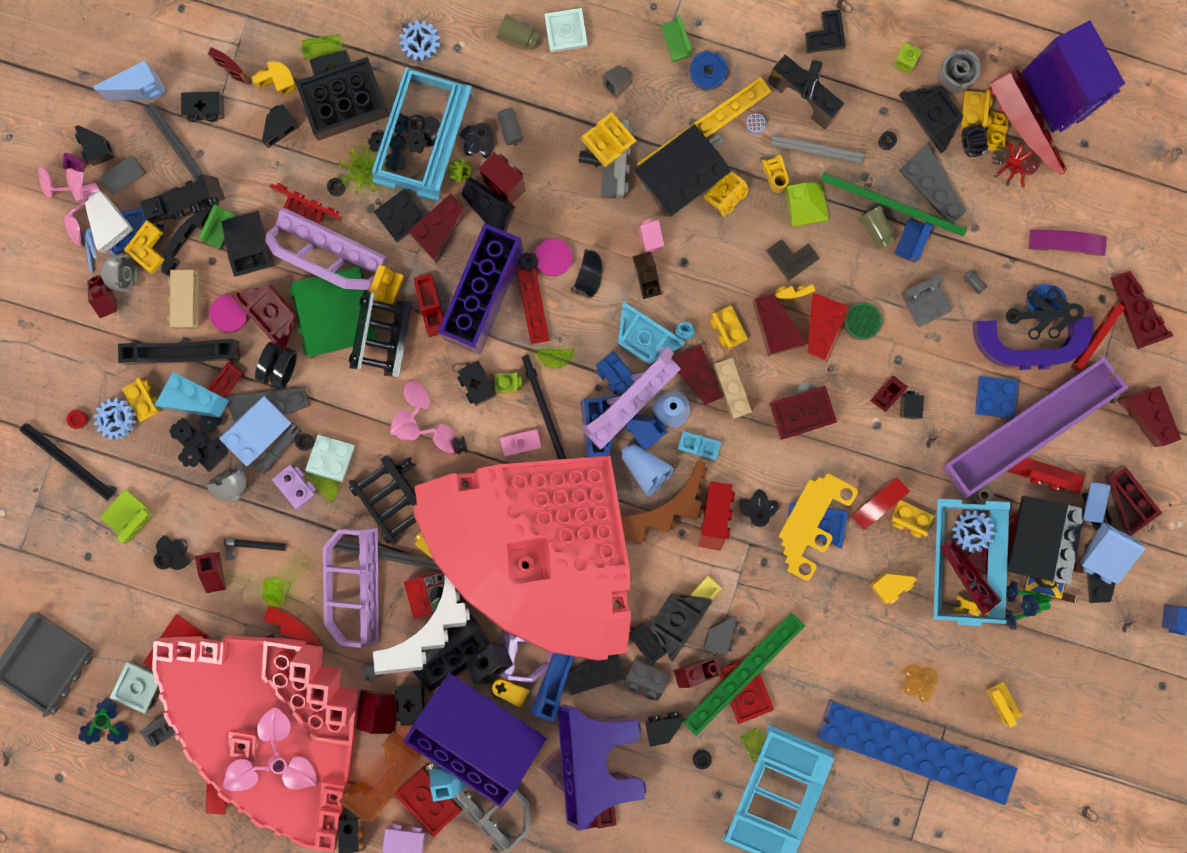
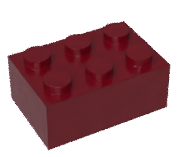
[478,152,526,204]

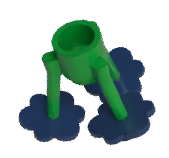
[1005,581,1051,630]
[78,698,129,745]

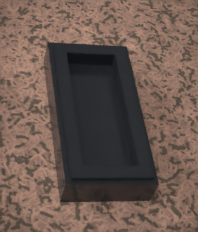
[629,622,666,665]

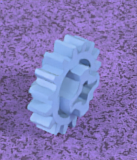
[399,20,441,63]
[93,398,136,440]
[952,510,996,553]

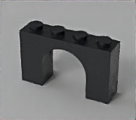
[767,54,845,129]

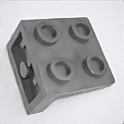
[901,274,952,327]

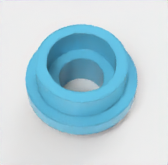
[675,322,695,340]

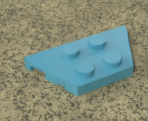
[618,302,685,365]

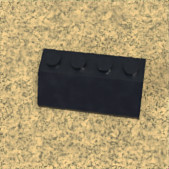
[412,614,491,692]

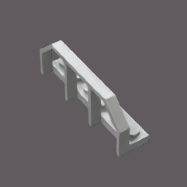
[425,762,530,853]

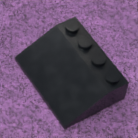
[296,57,389,141]
[633,124,731,217]
[1007,496,1085,585]

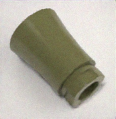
[497,14,540,50]
[858,205,896,249]

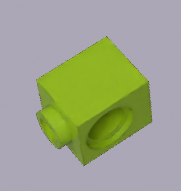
[892,42,922,74]

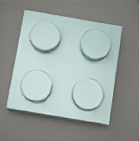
[544,8,588,53]
[305,435,355,483]
[110,661,159,714]

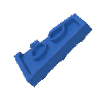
[787,502,848,549]

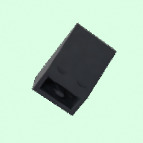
[221,211,275,277]

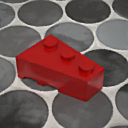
[807,292,850,362]
[698,481,735,551]

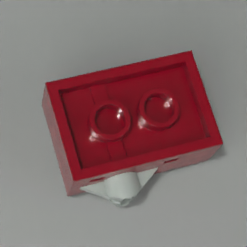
[769,382,837,440]

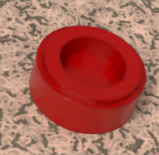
[66,410,88,429]

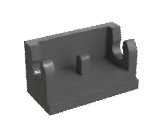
[100,156,146,195]
[139,716,176,747]

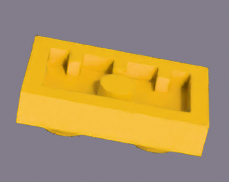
[960,90,993,130]
[704,171,749,217]
[369,265,405,305]
[709,306,748,350]
[122,377,162,423]
[889,500,934,539]
[986,682,1021,728]

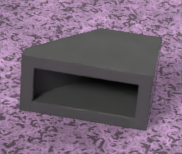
[603,65,633,99]

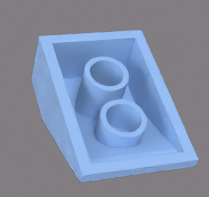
[93,61,166,100]
[219,395,291,466]

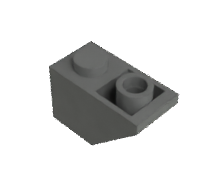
[703,615,739,655]

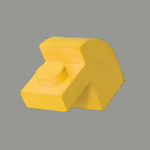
[252,62,298,96]

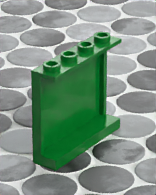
[290,267,377,359]

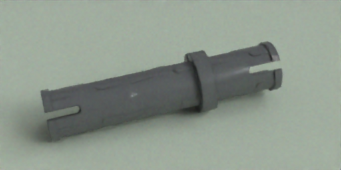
[255,423,302,475]

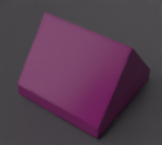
[63,153,88,172]

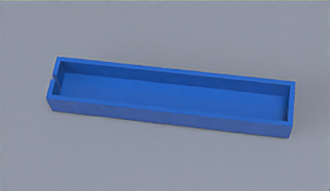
[817,699,1018,805]

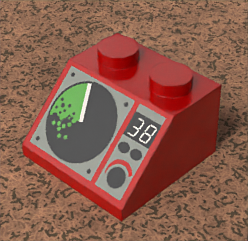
[404,571,444,619]

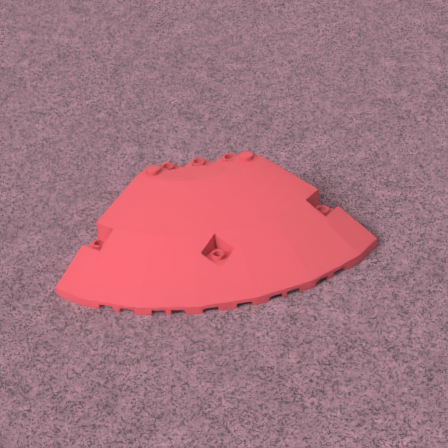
[152,636,359,853]

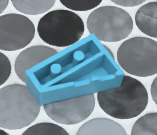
[154,372,229,418]

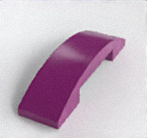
[1028,230,1107,256]

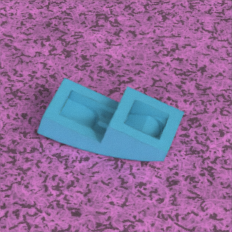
[678,431,722,461]

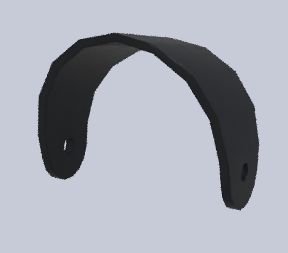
[570,249,603,298]

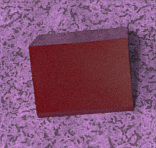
[356,690,398,734]

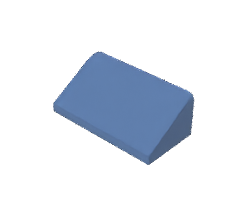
[1083,481,1111,523]

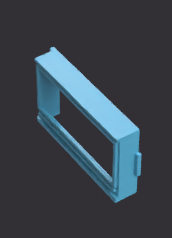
[372,67,472,202]
[933,499,1010,626]

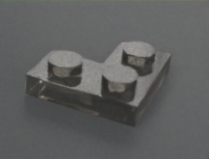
[766,239,820,282]

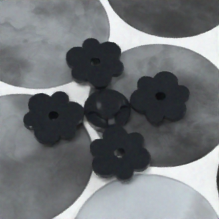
[368,113,427,172]
[171,415,228,467]

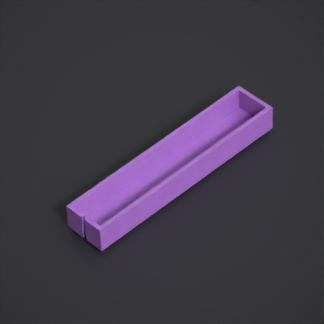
[942,357,1128,499]

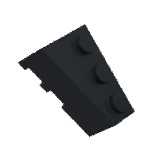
[159,174,225,220]

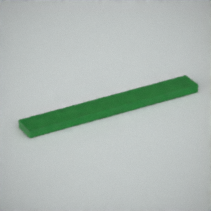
[821,172,967,236]
[683,612,805,736]

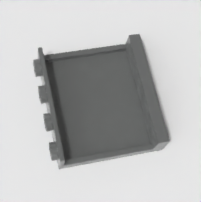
[0,612,95,717]

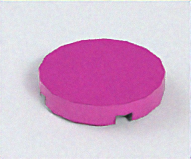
[535,238,572,277]
[209,294,248,333]

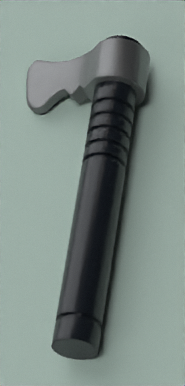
[224,537,286,560]

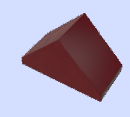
[870,375,908,412]

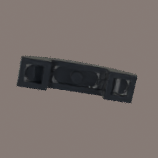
[161,209,210,276]

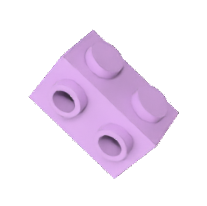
[272,465,317,510]
[382,823,426,853]

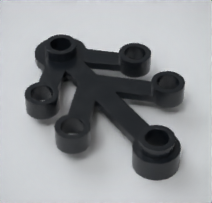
[1006,288,1084,340]

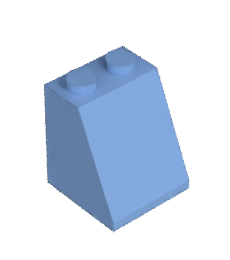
[1079,522,1146,584]

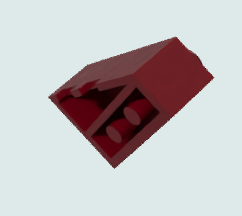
[408,194,466,263]
[752,294,808,356]
[1117,385,1182,447]
[1105,465,1162,536]

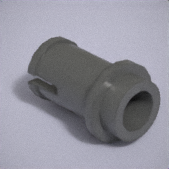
[963,270,988,294]

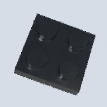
[373,189,425,243]

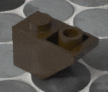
[632,251,661,299]

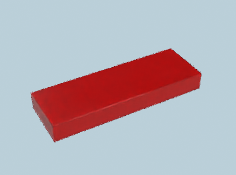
[207,361,245,398]

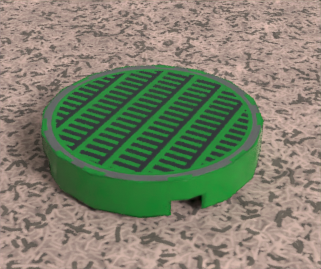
[844,302,883,340]

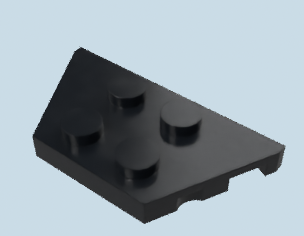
[899,86,963,154]
[650,593,713,662]

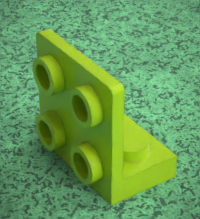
[100,490,155,544]

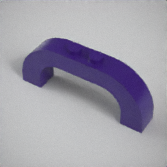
[973,317,1093,371]

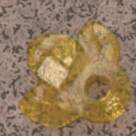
[902,665,938,702]

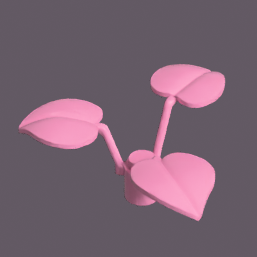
[38,167,99,247]
[390,379,457,455]
[223,707,317,791]

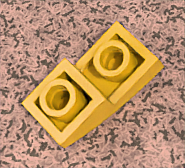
[986,111,1009,153]
[775,284,816,301]

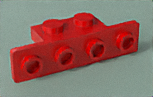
[269,183,342,224]
[1006,458,1085,494]

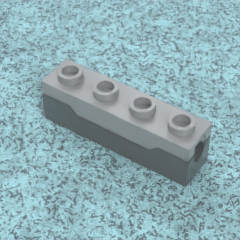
[601,119,632,199]

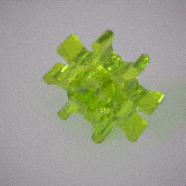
[339,146,376,194]

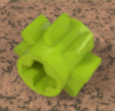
[448,158,472,183]

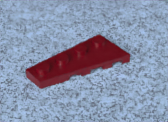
[1110,271,1174,349]

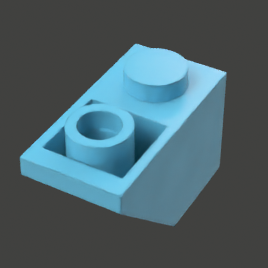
[429,768,466,802]

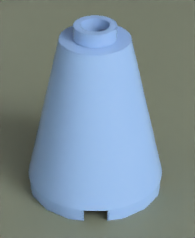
[652,390,690,428]
[621,444,674,496]

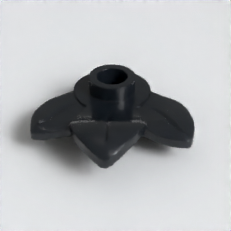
[408,115,441,146]
[459,123,494,159]
[740,489,778,527]
[154,535,190,570]

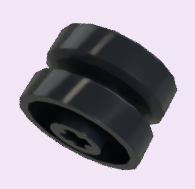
[255,342,298,390]

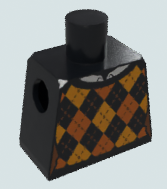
[338,807,365,853]

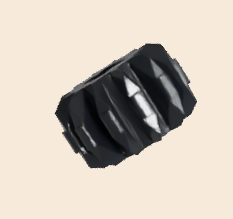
[961,124,988,157]

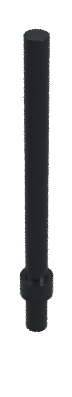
[521,355,566,460]

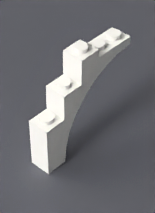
[373,574,470,675]

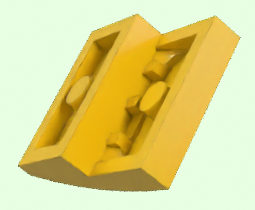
[581,112,636,168]

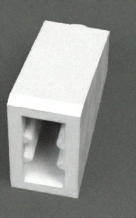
[85,191,134,254]

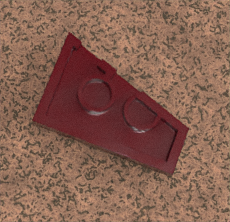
[671,345,723,405]

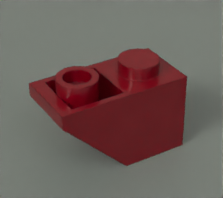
[87,275,118,318]
[195,552,226,593]
[673,657,722,688]

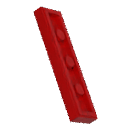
[517,268,550,345]
[1071,304,1126,371]

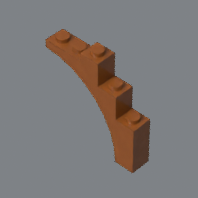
[621,461,708,544]

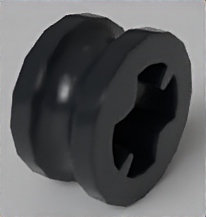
[878,131,897,150]
[327,178,345,197]
[295,433,314,451]
[455,436,468,455]
[396,457,416,474]

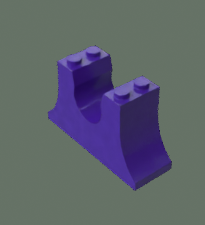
[557,704,646,830]

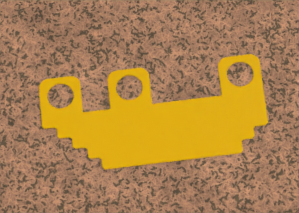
[779,473,858,581]

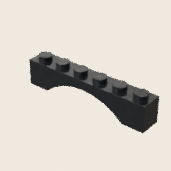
[118,339,240,365]

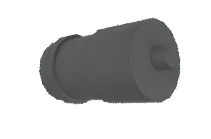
[497,108,524,146]

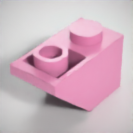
[639,219,664,253]

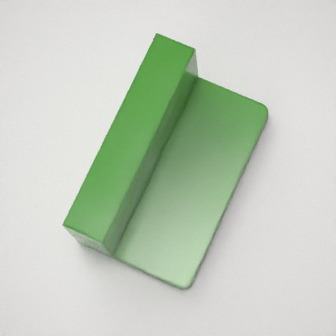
[661,15,692,62]
[198,204,237,250]

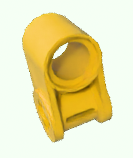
[761,154,789,193]
[492,677,530,708]

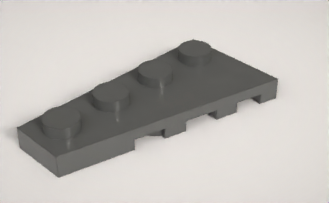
[899,144,966,223]
[225,387,311,422]

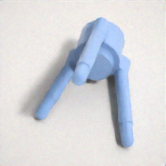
[83,228,117,273]

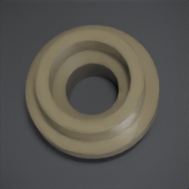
[973,486,993,505]

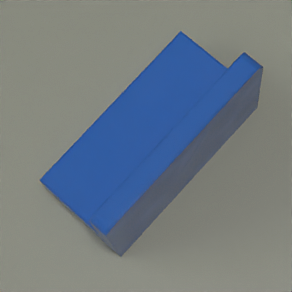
[894,220,933,263]

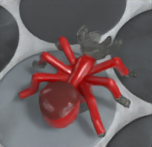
[991,140,1038,188]

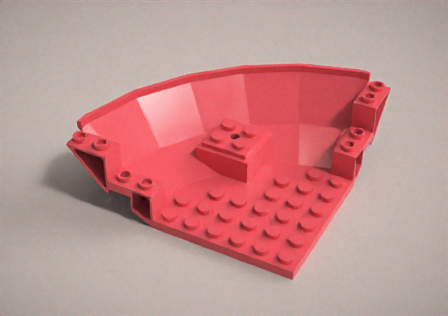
[413,456,631,661]

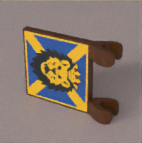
[1023,564,1084,603]

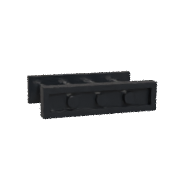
[349,292,412,378]
[349,455,417,545]

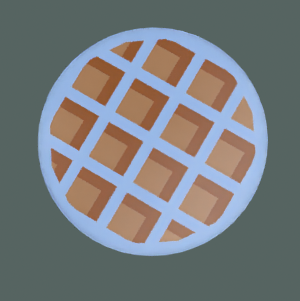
[746,113,766,134]

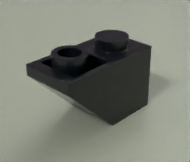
[75,125,115,166]
[645,711,684,747]

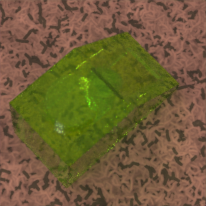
[262,576,291,607]

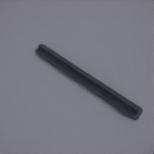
[20,423,114,500]

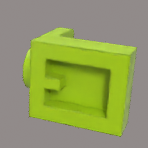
[495,372,522,393]

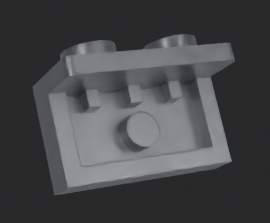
[623,659,670,701]

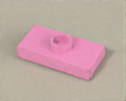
[500,429,542,457]

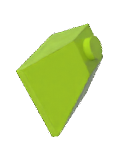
[784,182,829,228]

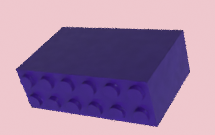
[1021,20,1125,133]
[438,223,524,355]
[403,673,547,808]

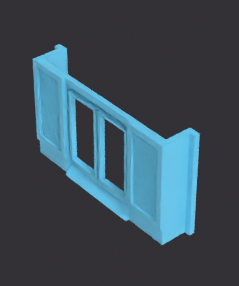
[721,724,835,853]

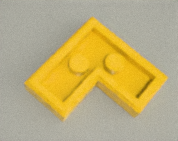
[124,220,165,274]

